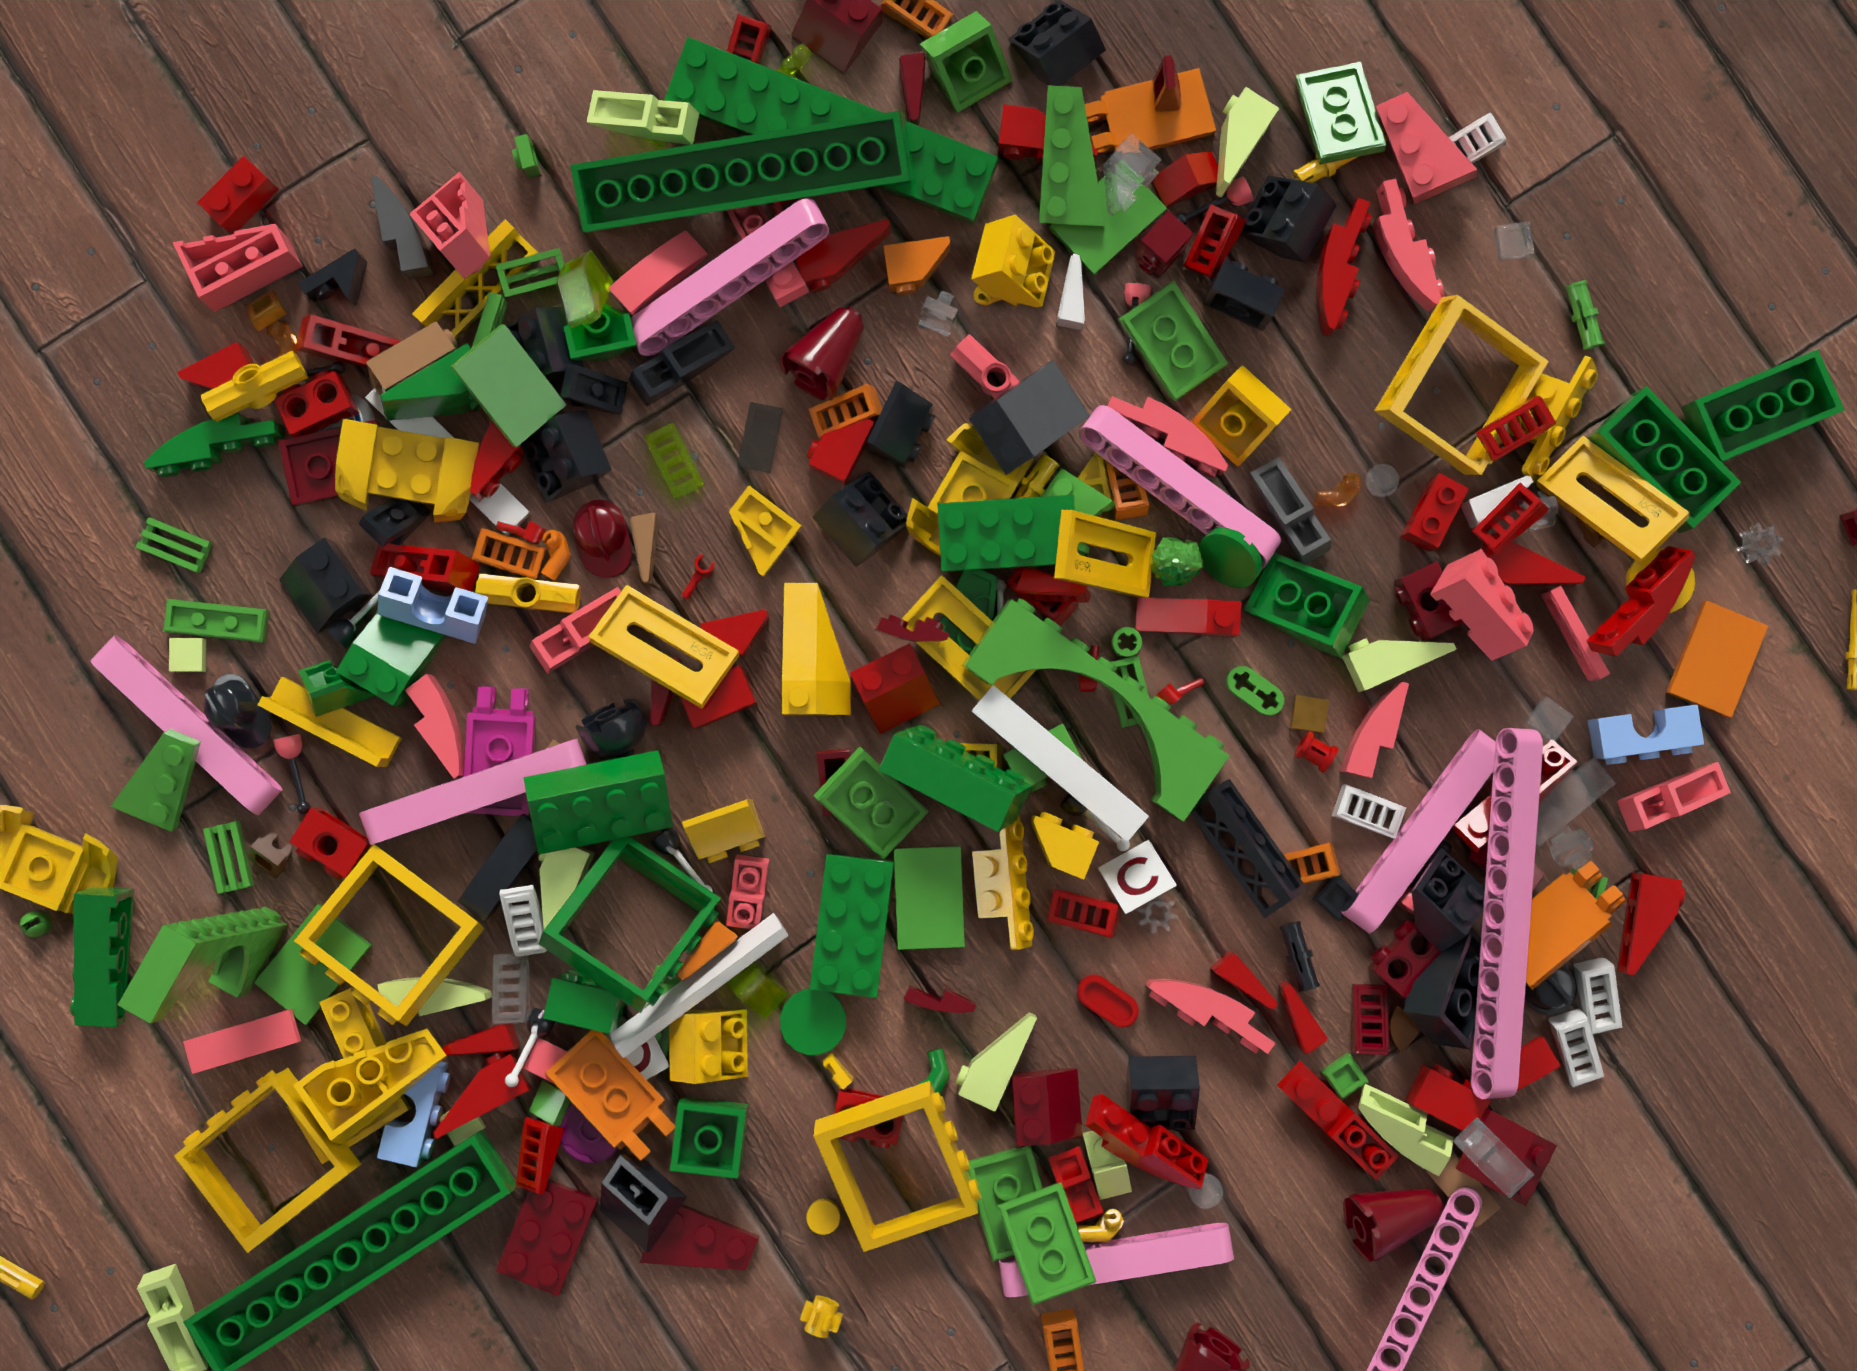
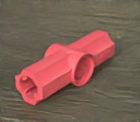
[949,334,1020,399]

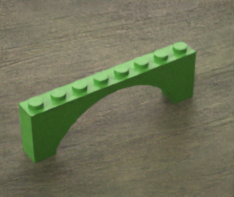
[961,598,1230,822]
[118,907,288,1024]

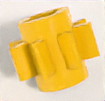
[800,1295,843,1338]

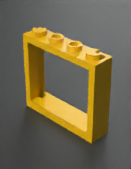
[1374,295,1549,475]
[294,844,485,1027]
[174,1068,361,1253]
[813,1081,982,1252]

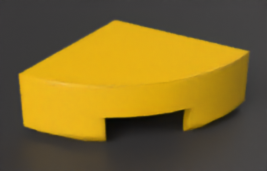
[823,1052,853,1090]

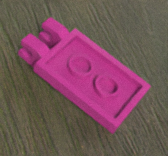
[464,686,536,817]

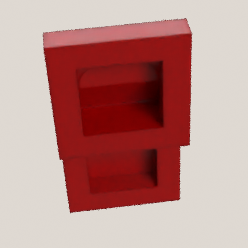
[1496,1036,1561,1100]
[1048,1146,1104,1225]

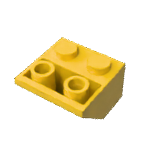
[971,214,1056,308]
[1030,812,1099,880]
[669,1009,748,1084]

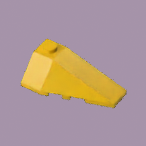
[782,583,851,716]
[293,1028,447,1145]

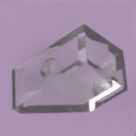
[1453,1117,1534,1198]

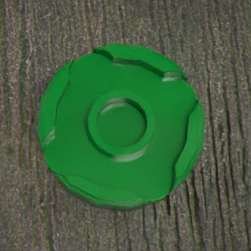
[1198,527,1262,588]
[780,988,846,1055]

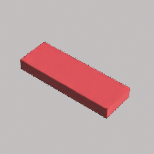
[1541,586,1610,681]

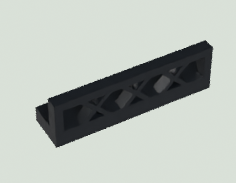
[1190,778,1307,919]

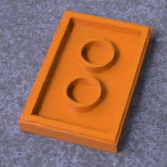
[1666,600,1768,718]

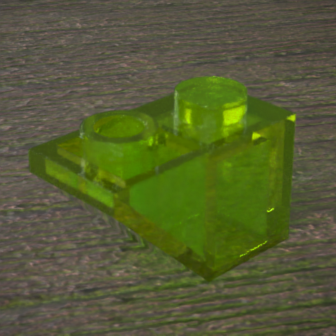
[557,250,614,328]

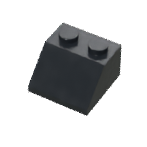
[1203,261,1284,332]
[867,381,936,469]
[279,538,373,634]

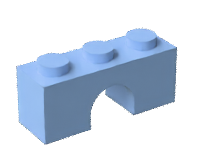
[377,567,488,644]
[1588,704,1704,765]
[377,1062,451,1167]

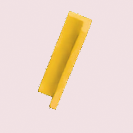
[412,219,538,339]
[258,677,402,767]

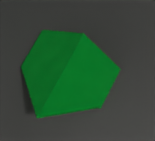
[563,298,637,361]
[298,660,376,717]

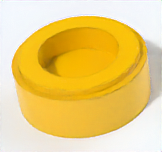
[806,1198,841,1235]

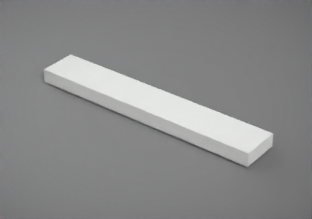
[365,389,531,536]
[971,685,1149,842]
[610,913,788,1058]

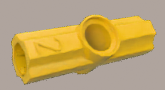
[201,350,308,422]
[475,574,581,613]

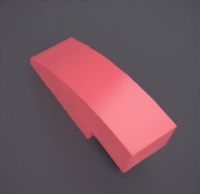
[608,230,708,316]
[529,587,621,674]
[405,674,465,779]
[1340,682,1409,778]
[1617,762,1731,832]
[183,1009,301,1074]

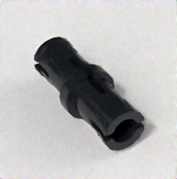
[1279,921,1320,992]

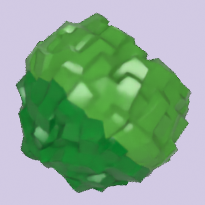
[1151,537,1204,587]

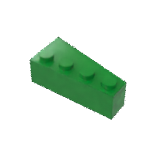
[70,886,134,1027]

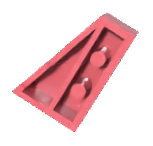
[1376,92,1477,204]
[409,172,490,279]
[172,224,303,312]
[1430,549,1534,661]

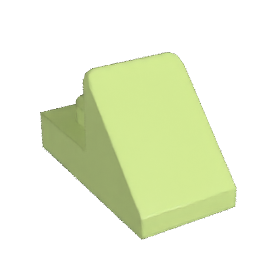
[1083,1131,1132,1200]

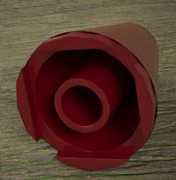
[778,307,864,400]
[1343,1188,1443,1262]
[1174,1323,1250,1371]

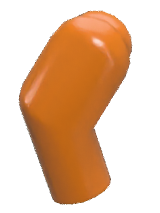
[541,529,571,581]

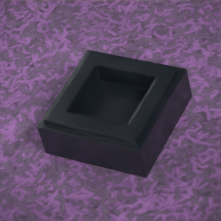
[1313,876,1359,921]

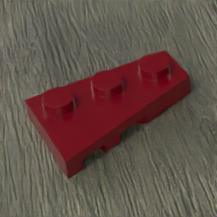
[639,1204,759,1270]

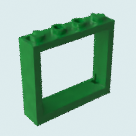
[538,836,721,1013]

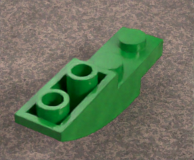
[144,413,285,477]

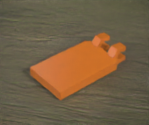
[1085,68,1216,158]
[1526,860,1626,990]
[545,1030,675,1162]

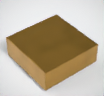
[246,289,287,331]
[1289,695,1329,733]

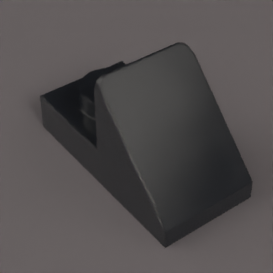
[298,248,367,306]
[560,364,628,415]
[359,498,431,547]

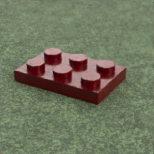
[278,419,380,507]
[496,1176,598,1296]

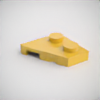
[729,486,803,577]

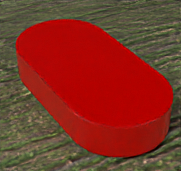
[1077,974,1139,1028]

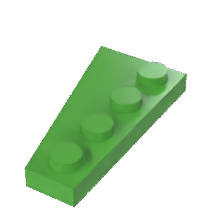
[1039,85,1105,226]

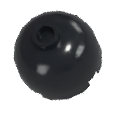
[575,699,646,759]

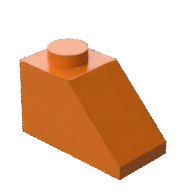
[883,236,950,295]

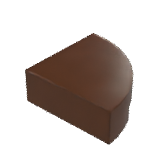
[1389,1005,1421,1053]

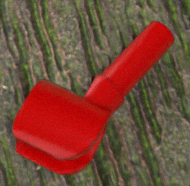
[496,521,546,543]
[681,554,715,600]
[1078,645,1099,692]
[1156,678,1204,705]

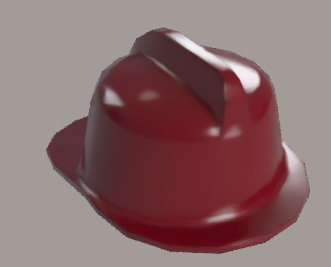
[573,499,632,578]

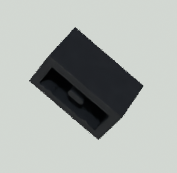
[1008,0,1106,86]
[1240,175,1337,263]
[506,306,584,385]
[521,410,612,502]
[812,471,908,567]
[1411,848,1485,952]
[1127,1056,1200,1131]
[600,1155,687,1253]

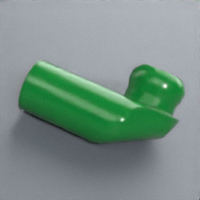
[919,1048,950,1094]

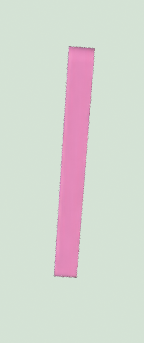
[1471,728,1543,1099]

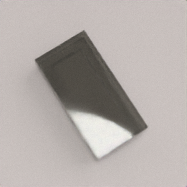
[737,402,783,474]

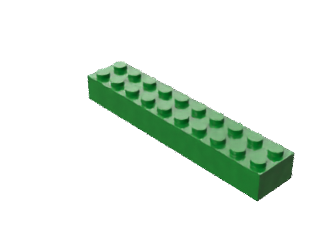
[664,36,999,225]
[570,111,915,233]
[183,1130,517,1371]

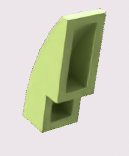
[587,90,699,145]
[378,977,492,1016]
[1358,1084,1454,1176]
[137,1264,208,1371]

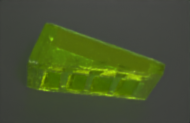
[644,423,705,499]

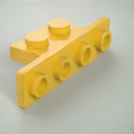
[1510,356,1598,483]
[972,814,1034,950]

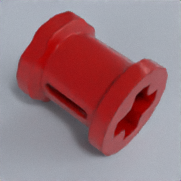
[1294,731,1338,773]

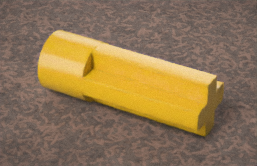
[0,1256,45,1300]

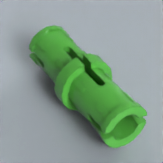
[1565,280,1605,350]

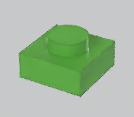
[512,134,541,178]

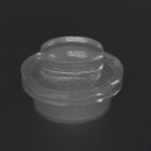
[1365,464,1399,497]
[1189,1174,1223,1209]

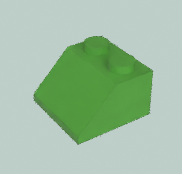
[920,11,1013,113]

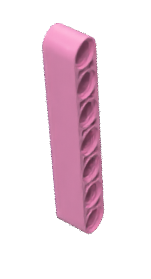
[630,198,829,356]
[1079,405,1281,569]
[91,635,283,815]
[1342,729,1496,934]
[359,738,587,845]
[1367,1186,1483,1371]
[999,1223,1234,1297]

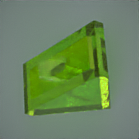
[726,961,789,1018]

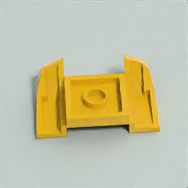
[335,419,479,523]
[906,423,1034,557]
[0,805,118,915]

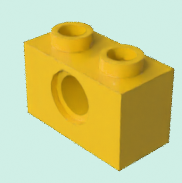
[319,987,387,1058]

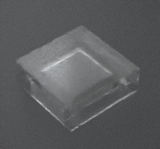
[1494,221,1534,261]
[1525,696,1574,742]

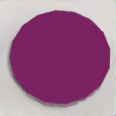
[559,1103,619,1163]

